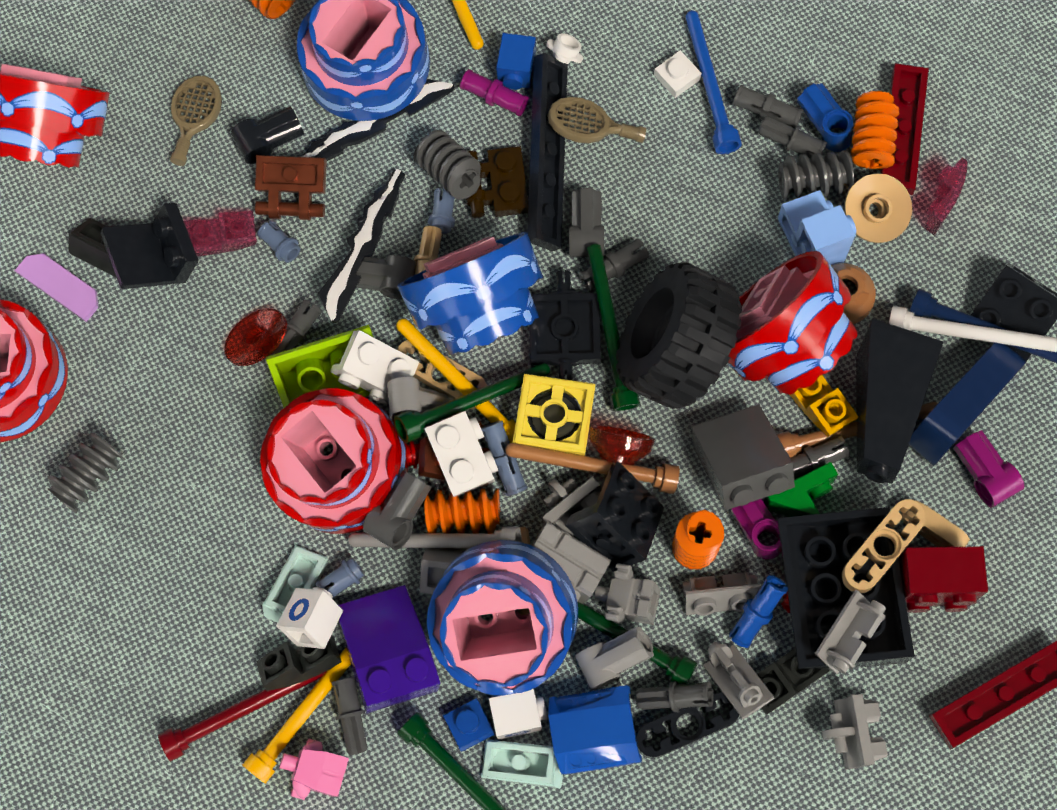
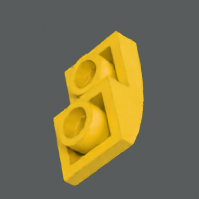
[789,375,859,437]

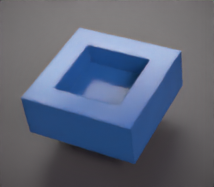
[443,698,495,752]

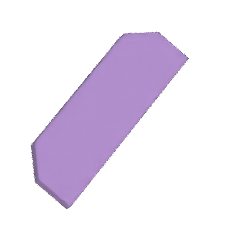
[14,253,98,322]

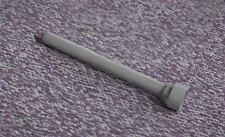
[348,526,522,548]

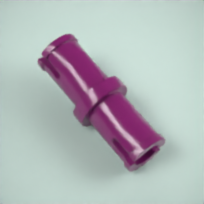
[460,69,529,116]

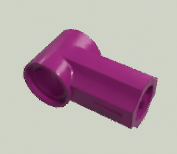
[953,430,1025,508]
[729,499,782,560]

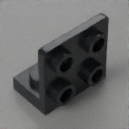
[100,203,199,289]
[971,262,1057,361]
[566,462,664,572]

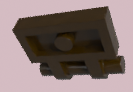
[466,146,528,218]

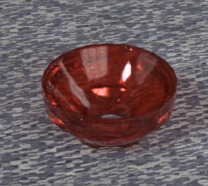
[589,425,655,465]

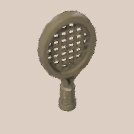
[170,75,222,166]
[548,97,646,144]

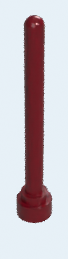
[158,671,327,762]

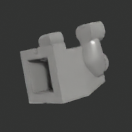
[595,563,661,625]

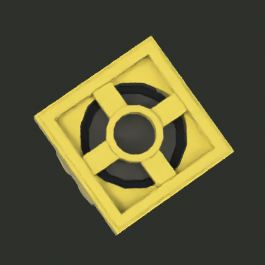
[513,374,596,456]

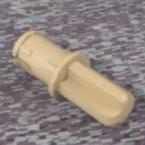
[414,226,442,275]

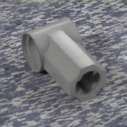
[387,377,453,421]
[575,627,654,691]

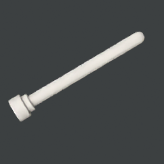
[889,306,1057,352]

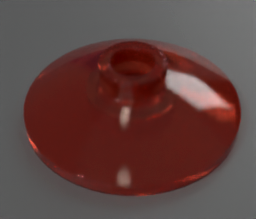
[224,308,287,366]

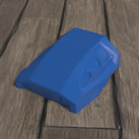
[548,685,642,775]

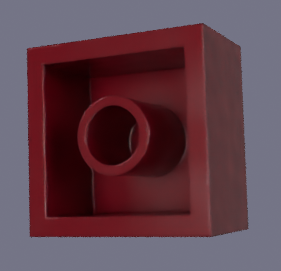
[898,546,988,613]

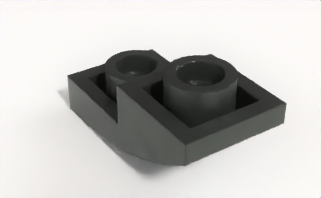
[256,635,342,691]
[757,648,831,715]

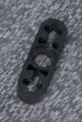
[636,692,739,759]

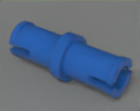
[729,575,788,648]

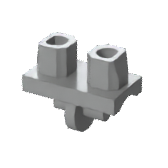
[541,476,600,538]
[821,694,888,770]

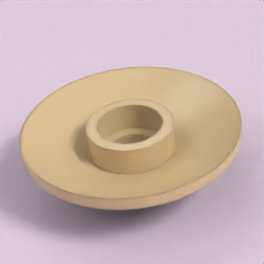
[844,173,912,243]

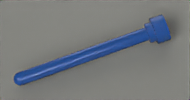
[686,10,742,154]

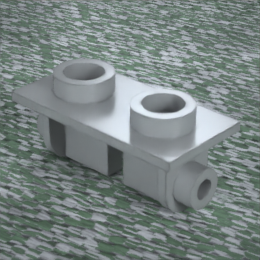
[682,572,761,616]
[815,590,886,674]
[703,642,775,720]

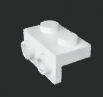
[330,330,419,405]
[424,411,499,497]

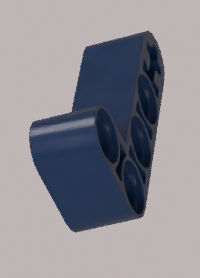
[909,343,1027,466]

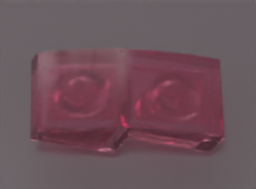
[924,157,968,236]
[184,211,257,257]

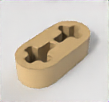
[901,500,970,547]

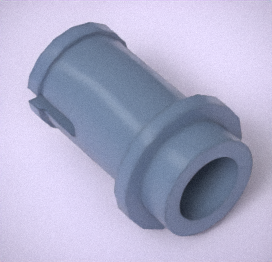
[428,188,455,234]
[257,220,300,263]
[315,558,365,598]

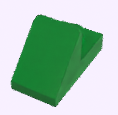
[764,462,838,517]

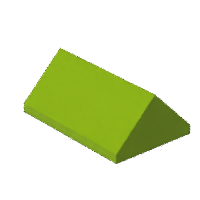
[266,325,374,408]

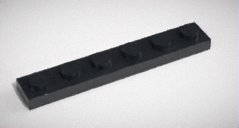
[527,52,568,252]

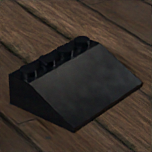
[777,507,915,669]

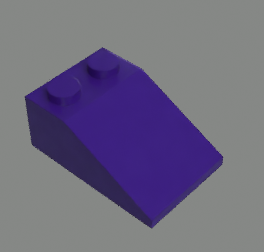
[338,585,441,714]

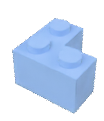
[778,190,856,265]

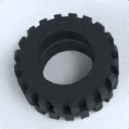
[616,262,742,409]

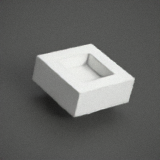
[654,50,702,98]

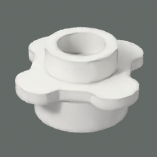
[546,33,583,64]

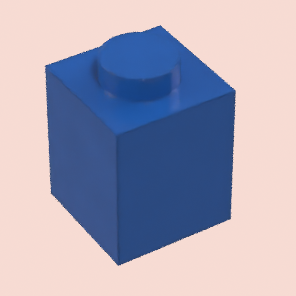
[496,33,536,90]

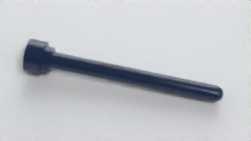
[909,288,1057,363]

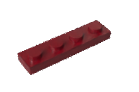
[880,63,929,195]
[929,641,1057,750]

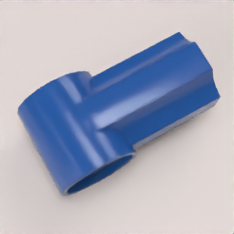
[797,83,853,152]

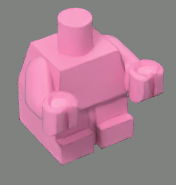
[279,738,349,800]

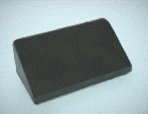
[69,218,117,278]

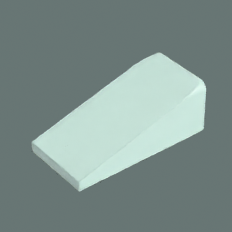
[262,545,328,623]
[481,739,563,789]

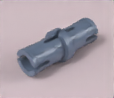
[481,420,528,496]

